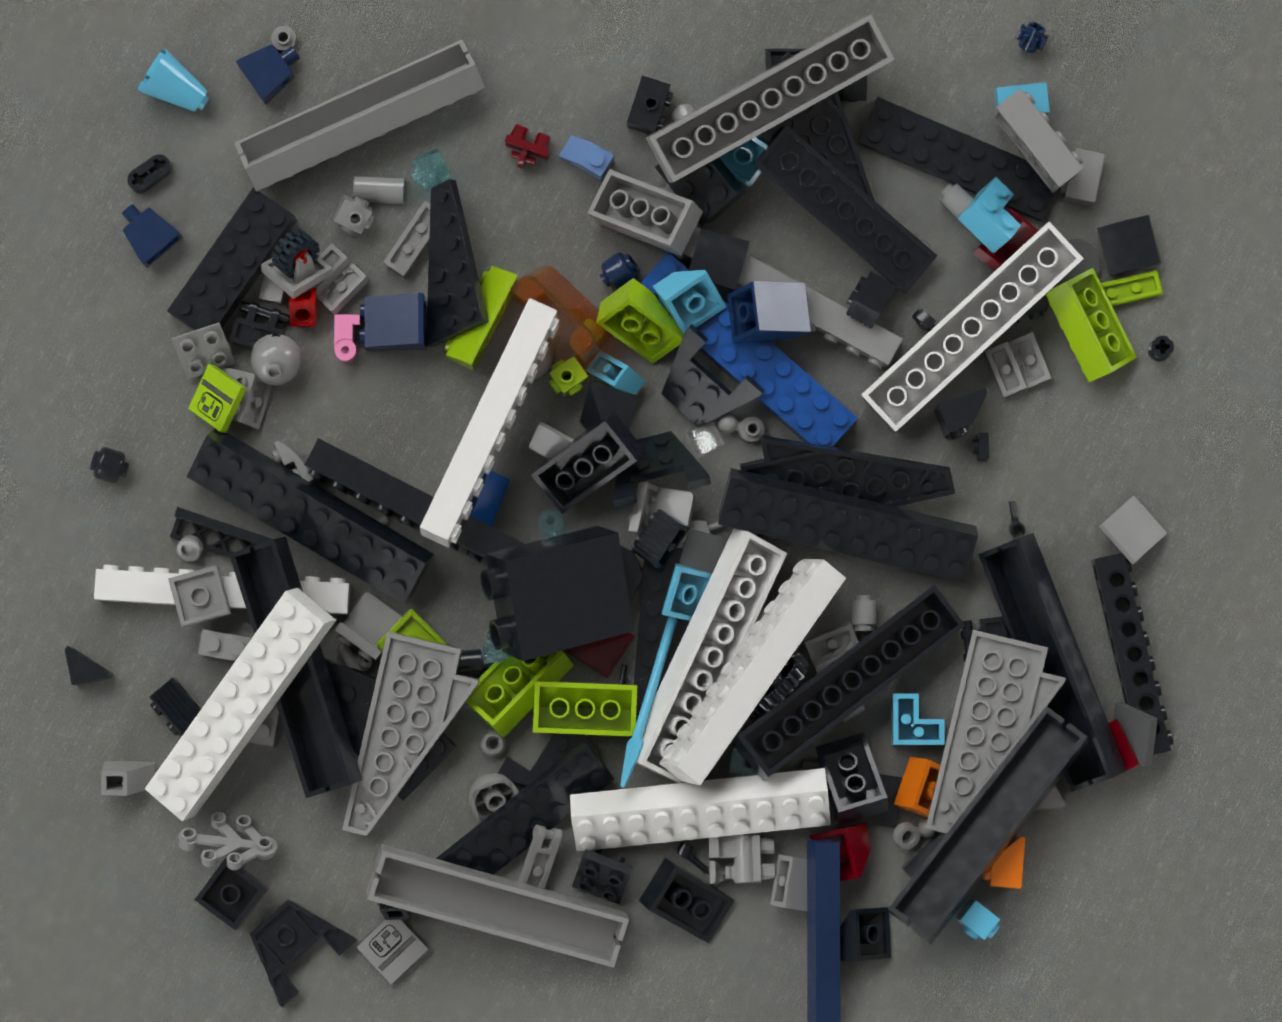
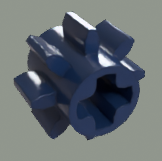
[1016,22,1049,53]

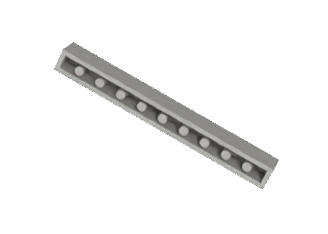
[669,227,903,369]

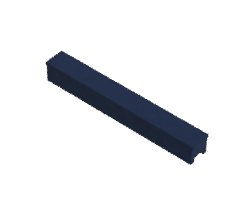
[807,839,840,1022]

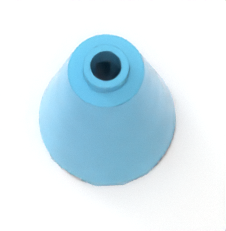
[137,48,209,112]

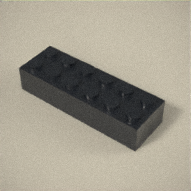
[167,188,298,331]

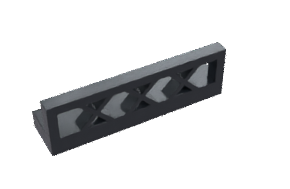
[170,507,272,557]

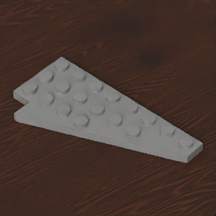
[926,630,1066,834]
[342,631,480,836]

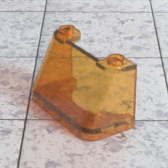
[510,266,613,366]

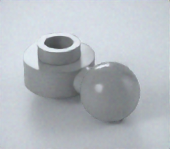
[718,414,764,443]
[893,818,937,849]

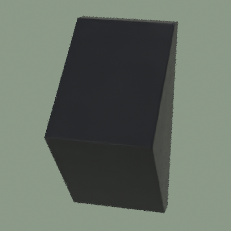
[65,646,113,686]

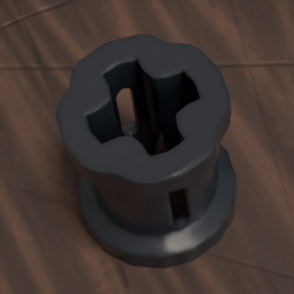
[1148,336,1174,361]

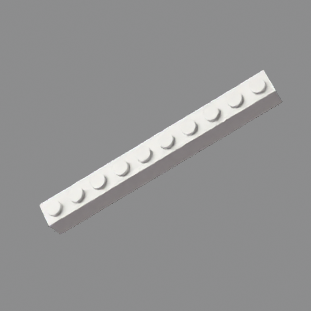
[94,565,351,615]

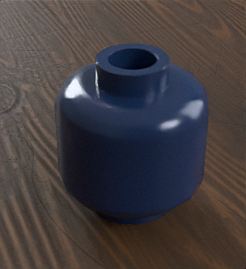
[600,252,639,290]

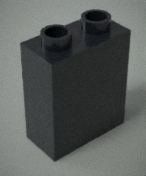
[480,526,634,661]

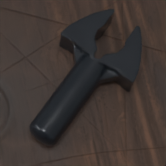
[912,309,936,332]

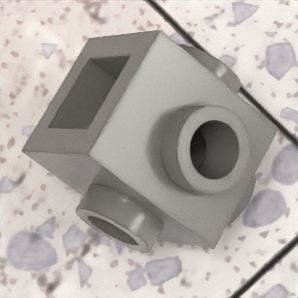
[333,194,374,234]

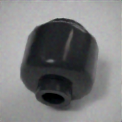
[90,447,129,483]

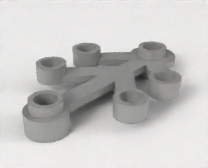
[178,812,277,870]

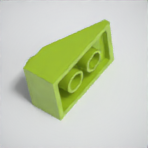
[596,278,684,364]

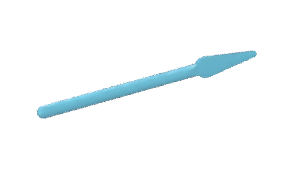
[620,617,677,788]

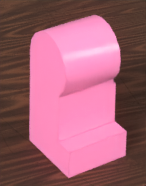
[334,314,362,363]

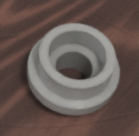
[271,26,296,51]
[481,731,507,757]

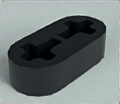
[128,154,172,193]

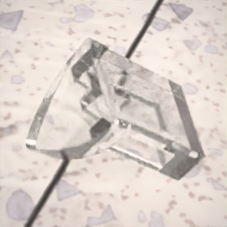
[682,422,724,458]

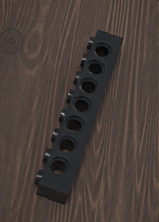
[1091,553,1173,755]

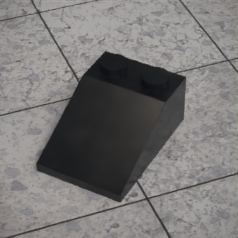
[816,732,889,826]
[639,858,735,943]

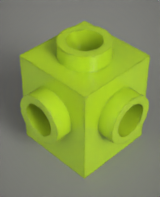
[549,356,589,397]

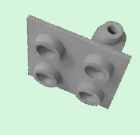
[171,322,235,379]

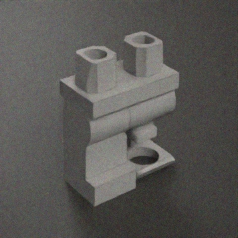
[709,835,775,885]

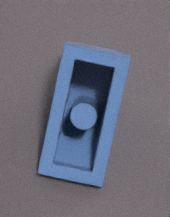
[559,135,614,182]

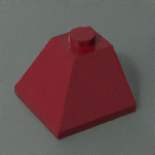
[809,823,872,881]

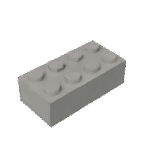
[991,89,1083,193]
[587,169,703,256]

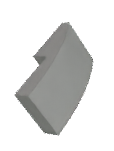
[272,441,314,483]

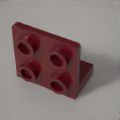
[974,208,1039,271]

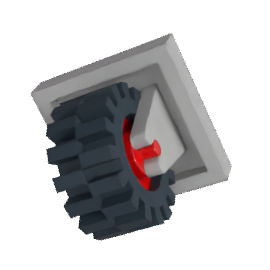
[261,229,332,299]

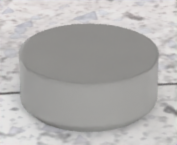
[177,535,204,562]

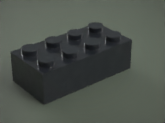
[531,411,645,514]

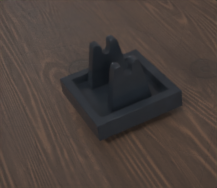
[572,849,633,904]

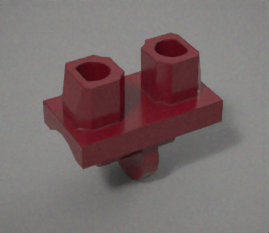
[504,124,550,169]

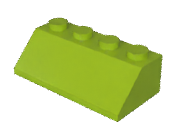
[444,266,520,371]
[1045,268,1137,382]
[466,651,574,738]
[533,681,637,736]

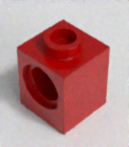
[289,288,318,328]

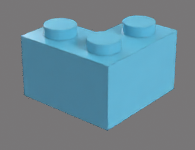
[957,177,1021,253]
[891,694,945,745]

